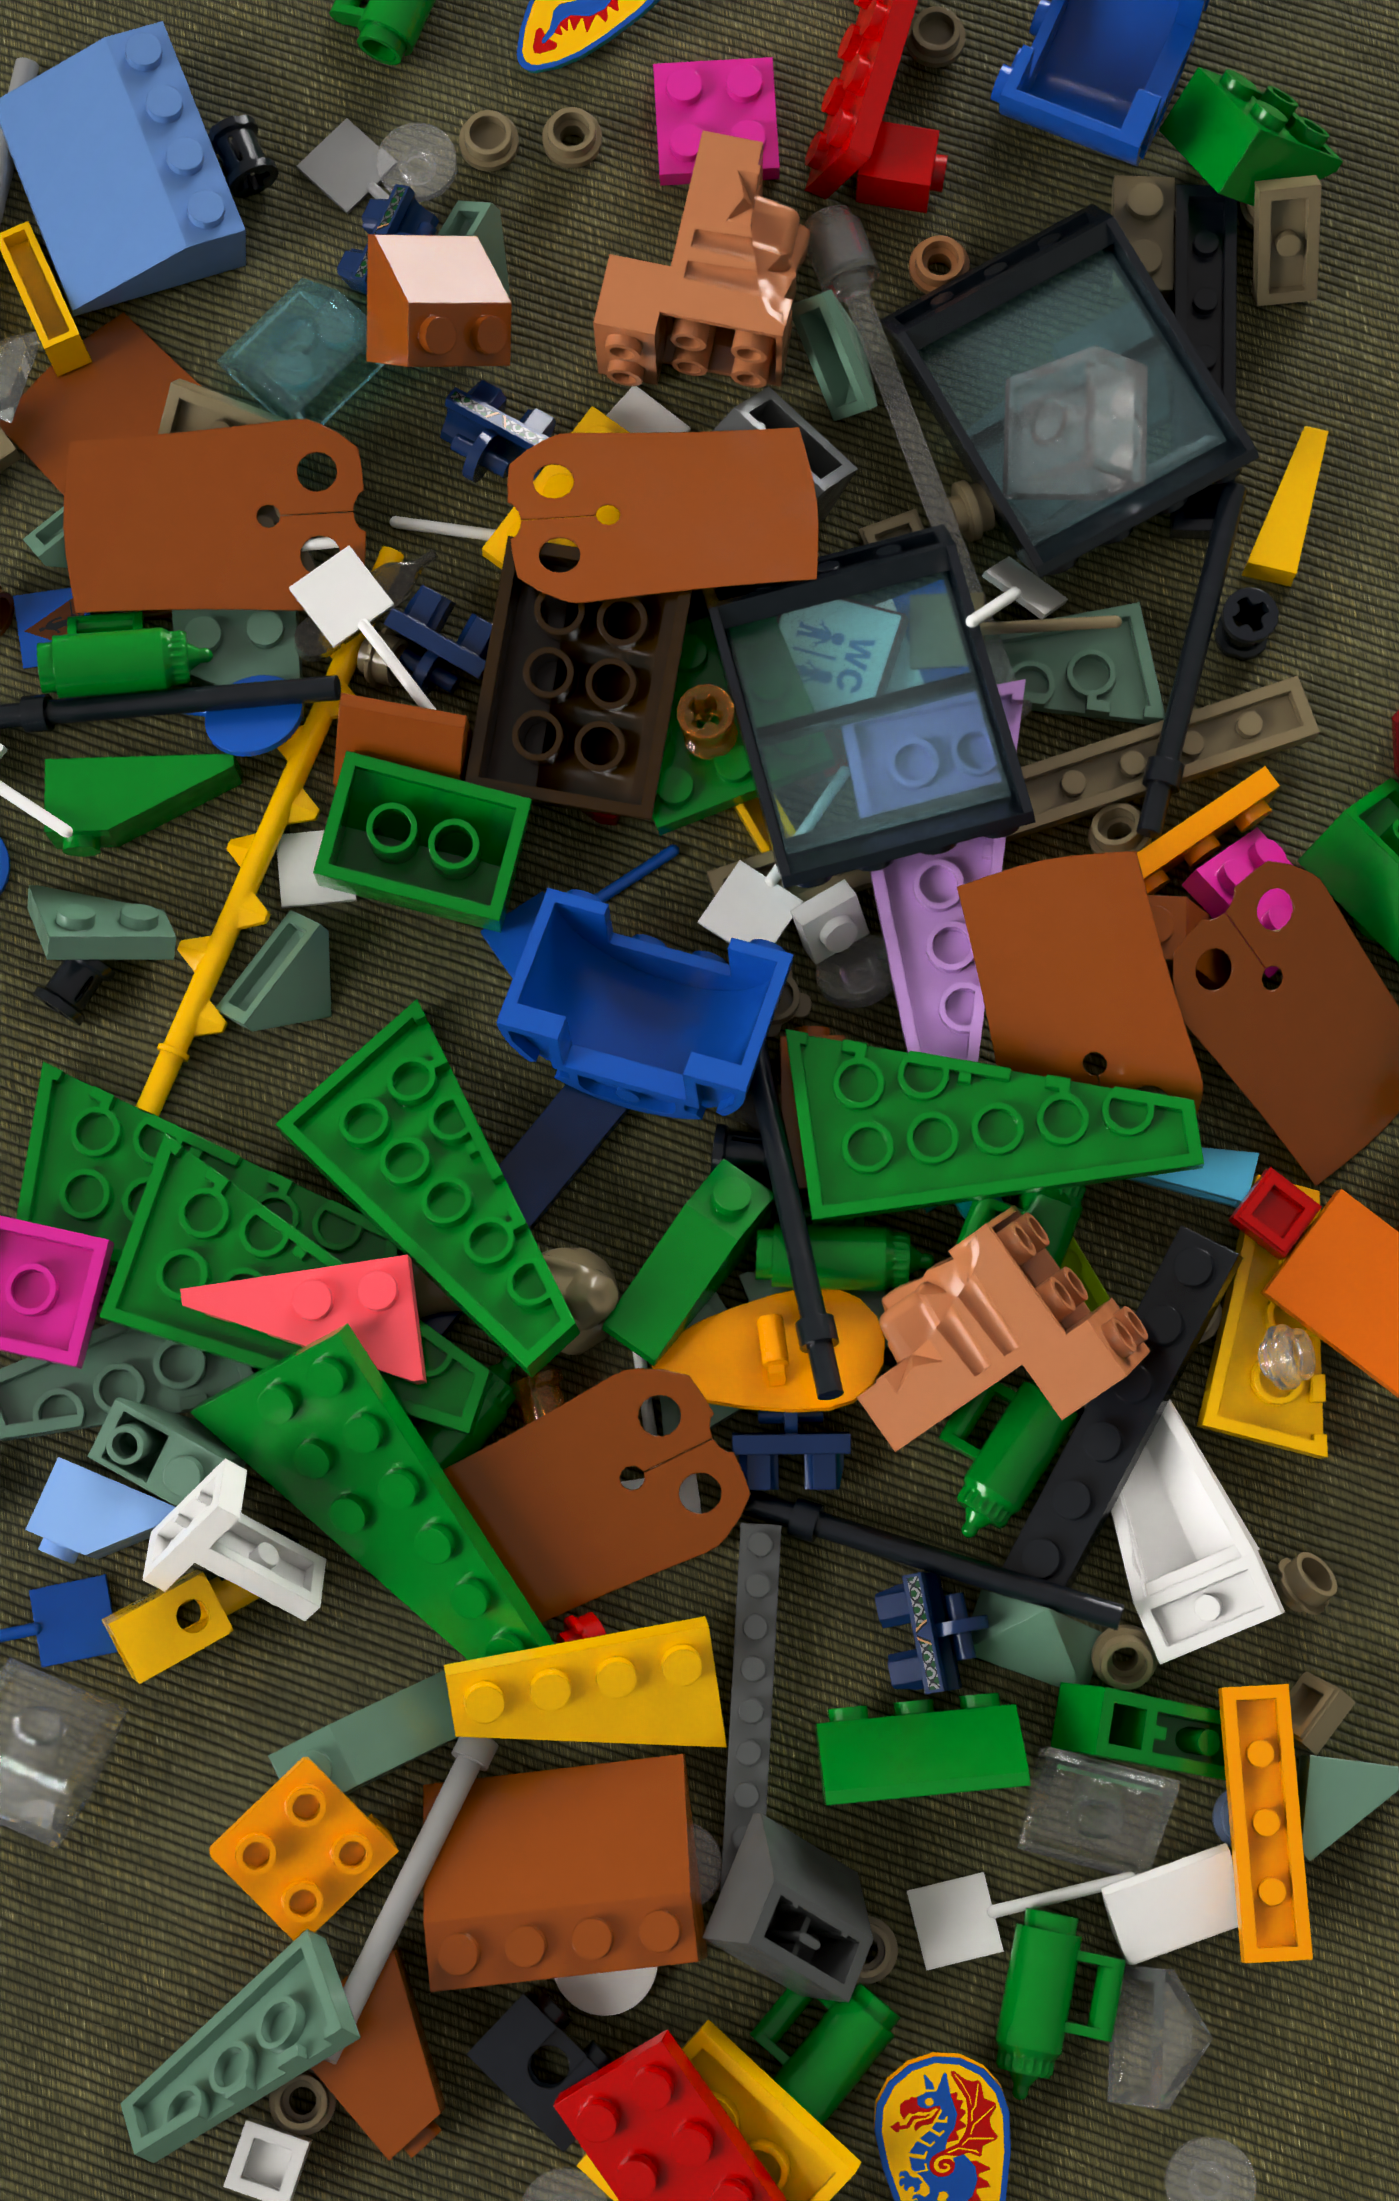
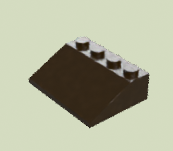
[465,536,693,821]

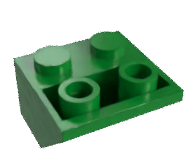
[1159,67,1343,206]

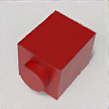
[856,121,948,213]

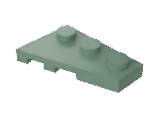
[985,602,1165,725]

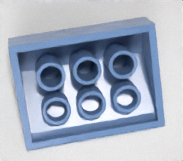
[0,21,246,317]

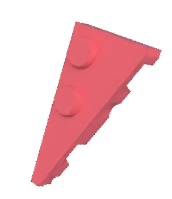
[180,1255,427,1385]

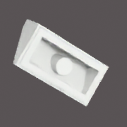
[1100,1843,1238,1965]

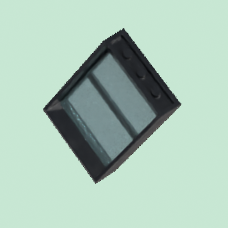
[879,204,1260,578]
[701,524,1036,888]

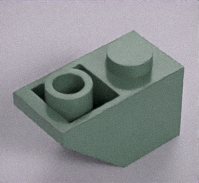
[87,1397,246,1506]

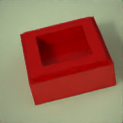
[1228,1167,1322,1260]

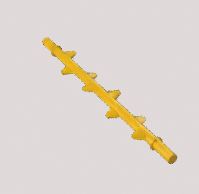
[135,546,404,1117]

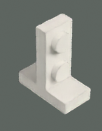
[142,1458,326,1621]

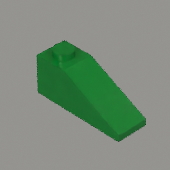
[44,754,243,857]
[602,1158,775,1366]
[1050,1682,1226,1781]

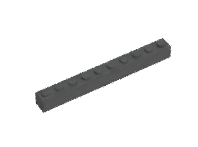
[720,1523,782,1893]

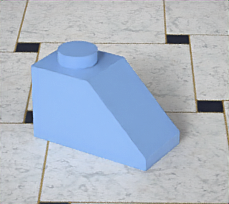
[25,1457,175,1564]

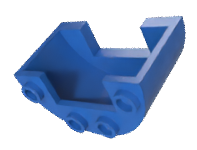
[990,0,1210,166]
[496,888,794,1119]

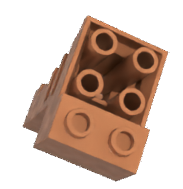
[593,130,810,388]
[857,1205,1151,1452]

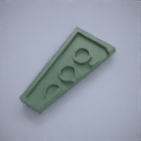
[0,1322,255,1442]
[120,1929,361,2163]

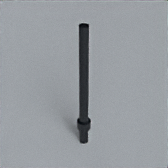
[1136,483,1247,838]
[0,675,341,733]
[750,1041,844,1400]
[742,1490,1125,1630]

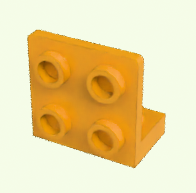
[209,1757,399,1941]

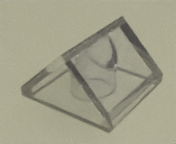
[1017,1746,1180,1875]

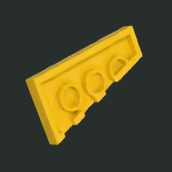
[1197,1175,1328,1459]
[444,1616,727,1748]

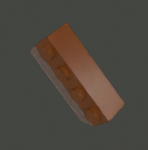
[423,1754,708,1992]

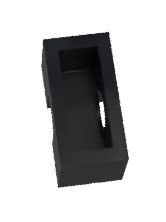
[467,1990,615,2152]

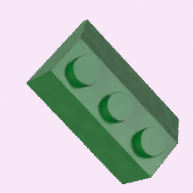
[313,751,532,933]
[1297,777,1399,966]
[815,1693,1031,1806]

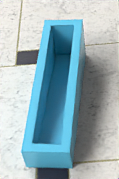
[1128,1147,1259,1208]

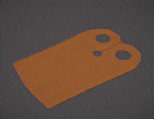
[0,312,298,515]
[63,419,366,613]
[507,427,819,603]
[957,851,1204,1116]
[1172,861,1399,1186]
[443,1368,751,1623]

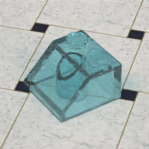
[217,278,385,425]

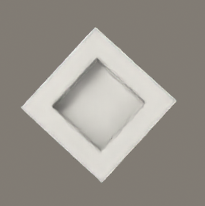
[790,879,870,964]
[223,2117,313,2201]

